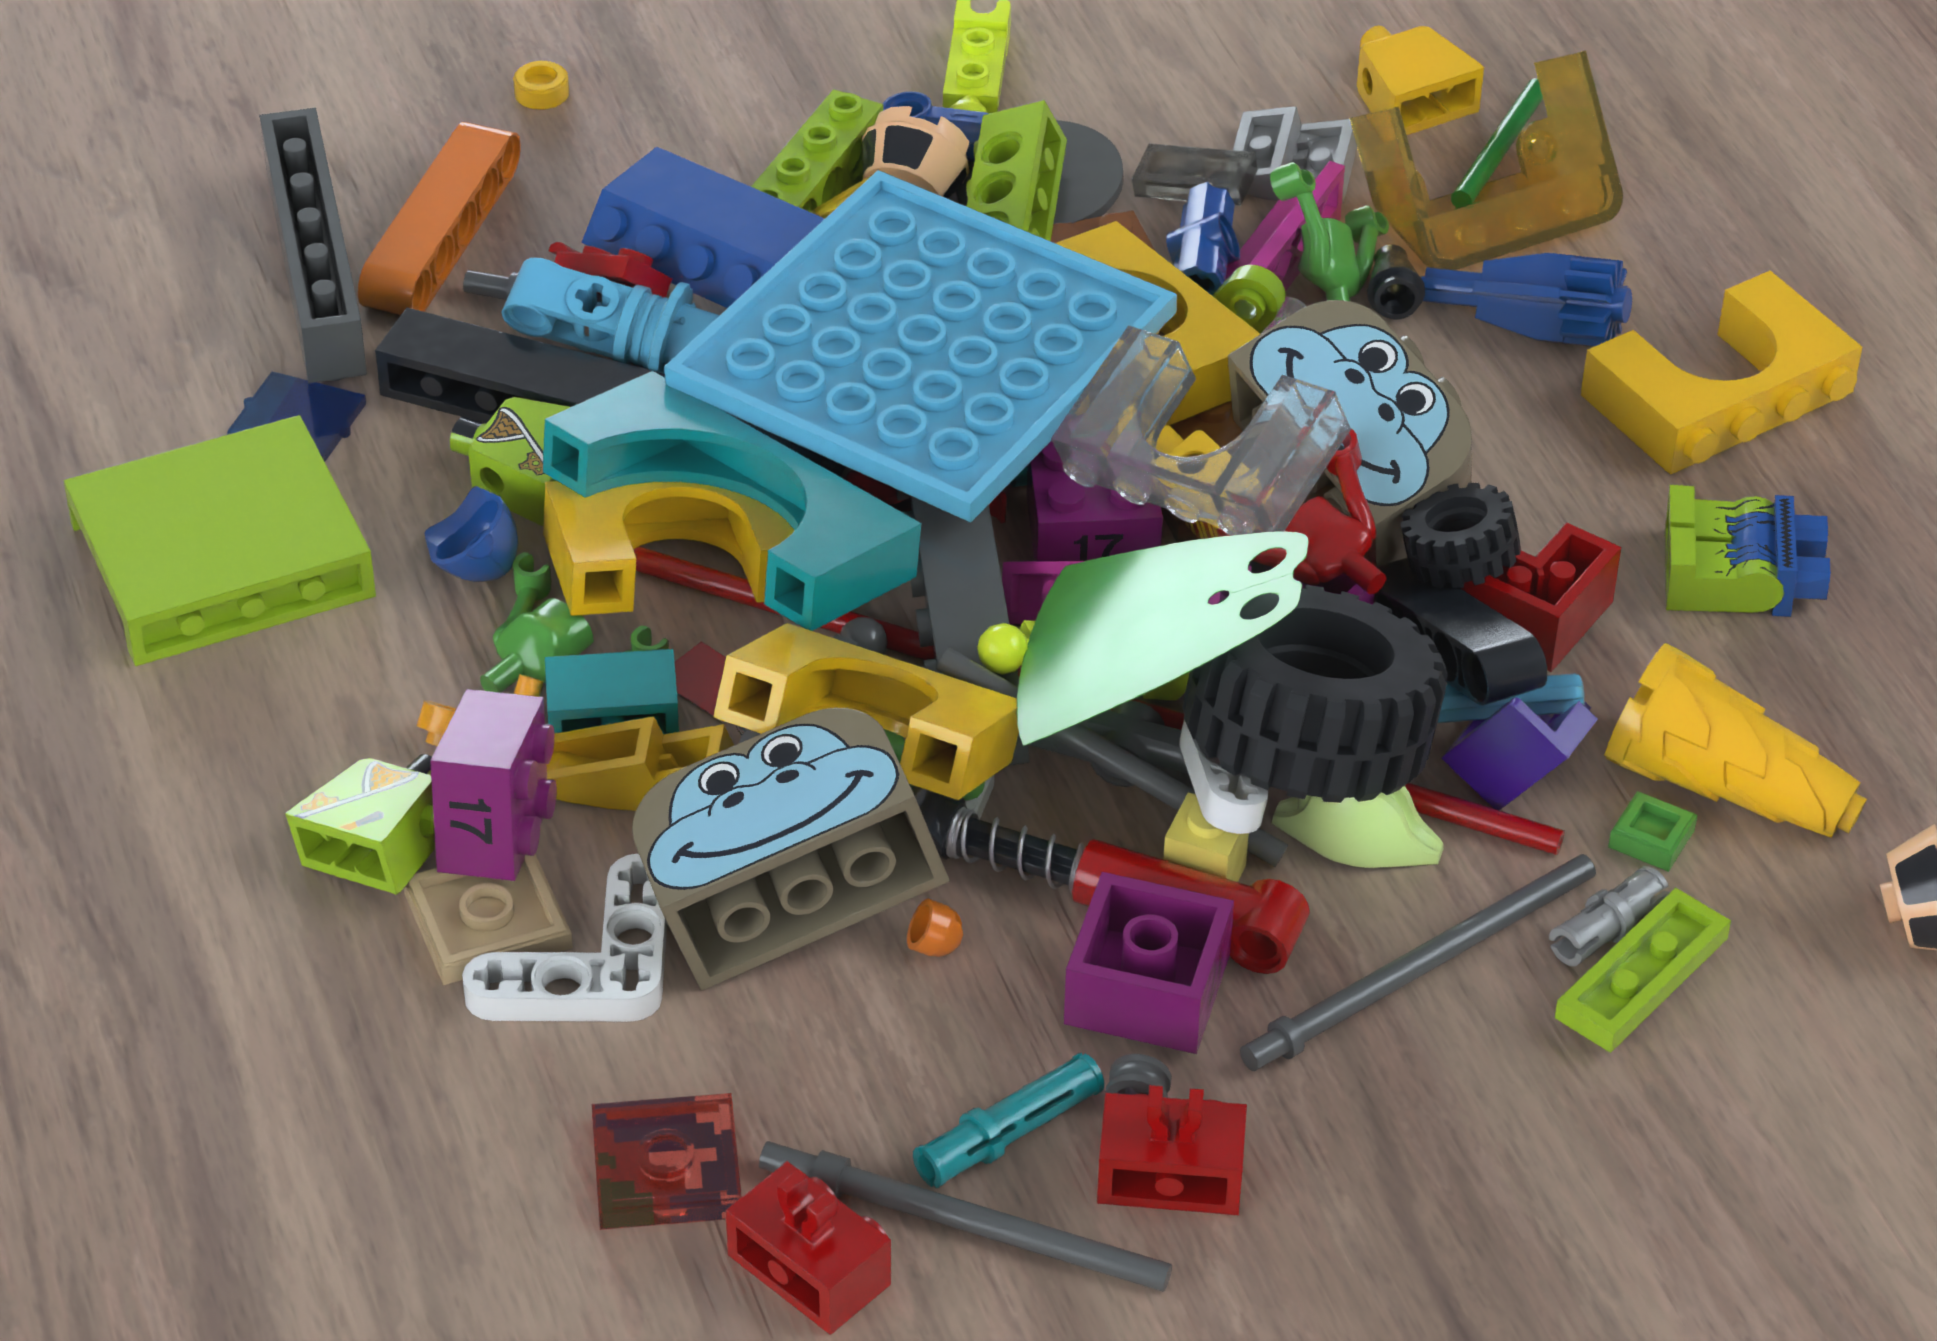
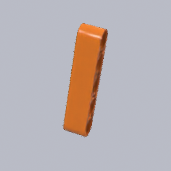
[358,122,521,315]

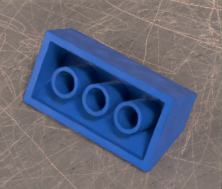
[581,147,825,308]

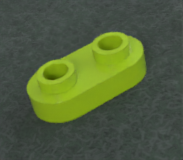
[1212,265,1286,334]

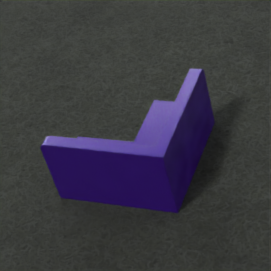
[1441,697,1598,810]

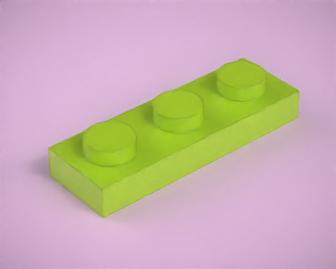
[1555,887,1731,1053]

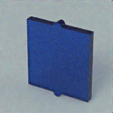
[227,371,366,462]

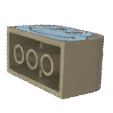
[1228,300,1472,566]
[632,708,950,991]

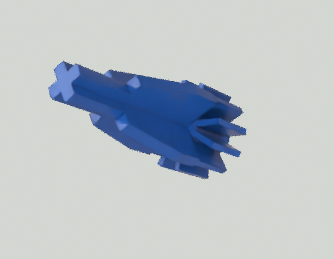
[1422,253,1632,346]

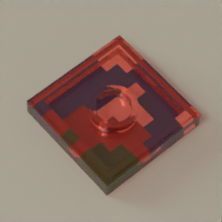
[591,1093,742,1230]

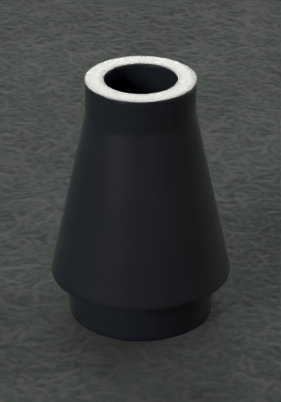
[1367,244,1425,320]

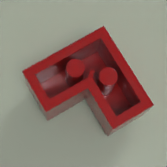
[1461,522,1622,672]

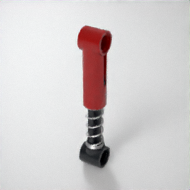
[909,784,1310,974]

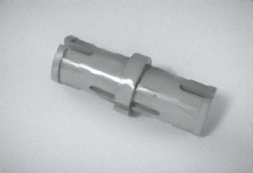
[1549,866,1670,966]

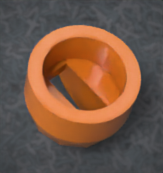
[907,898,963,957]

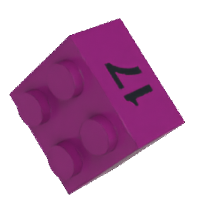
[1026,436,1163,561]
[430,689,557,881]
[1064,872,1234,1054]

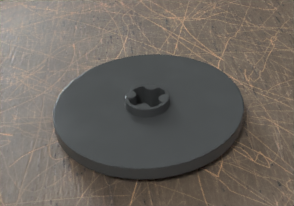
[956,120,1124,224]

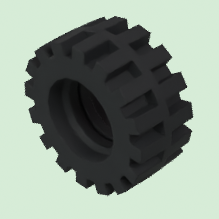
[1401,482,1521,589]

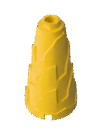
[1604,643,1867,838]

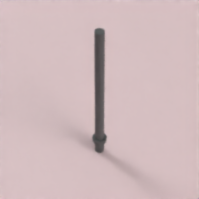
[1240,854,1596,1071]

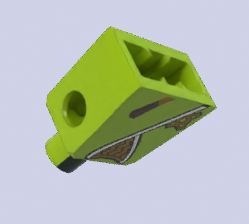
[450,397,570,526]
[285,754,435,895]

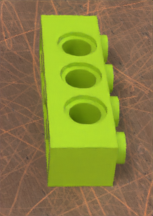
[751,89,883,212]
[966,100,1067,241]

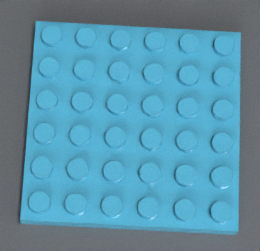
[664,170,1177,523]

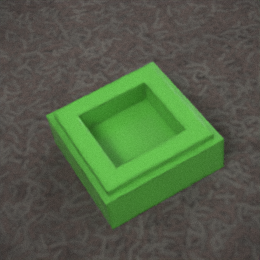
[1608,791,1698,872]

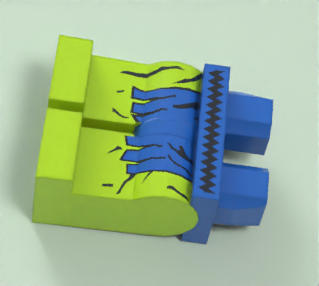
[1664,485,1831,617]

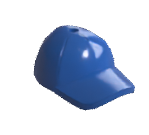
[424,486,518,582]

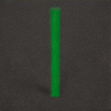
[1451,78,1548,210]

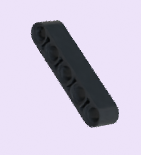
[1374,558,1547,706]

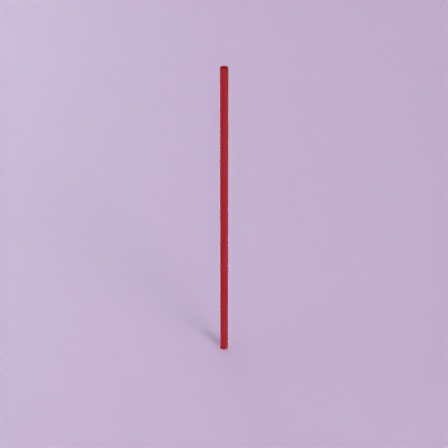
[634,546,1565,855]

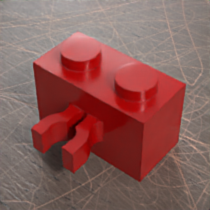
[1097,1085,1247,1215]
[726,1161,891,1335]

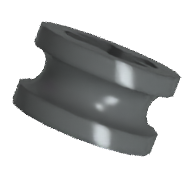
[1105,1054,1172,1098]

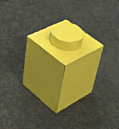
[1163,792,1249,882]

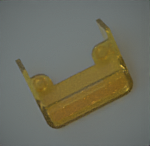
[1349,50,1623,270]

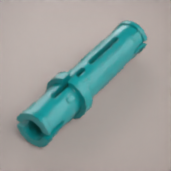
[913,1052,1105,1188]

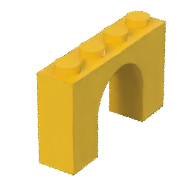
[1055,221,1260,432]
[1580,270,1863,475]
[543,481,794,616]
[713,623,1019,800]

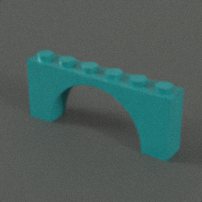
[543,371,922,631]

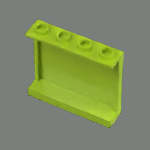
[63,415,376,666]

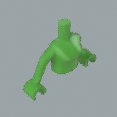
[1270,162,1389,301]
[480,552,669,693]

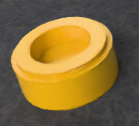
[513,60,569,110]

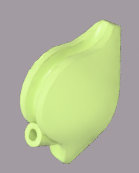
[1271,786,1444,868]

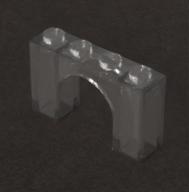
[1051,325,1351,536]

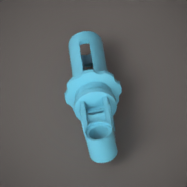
[502,258,720,374]

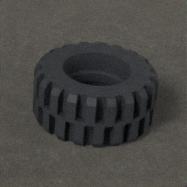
[1182,585,1448,803]

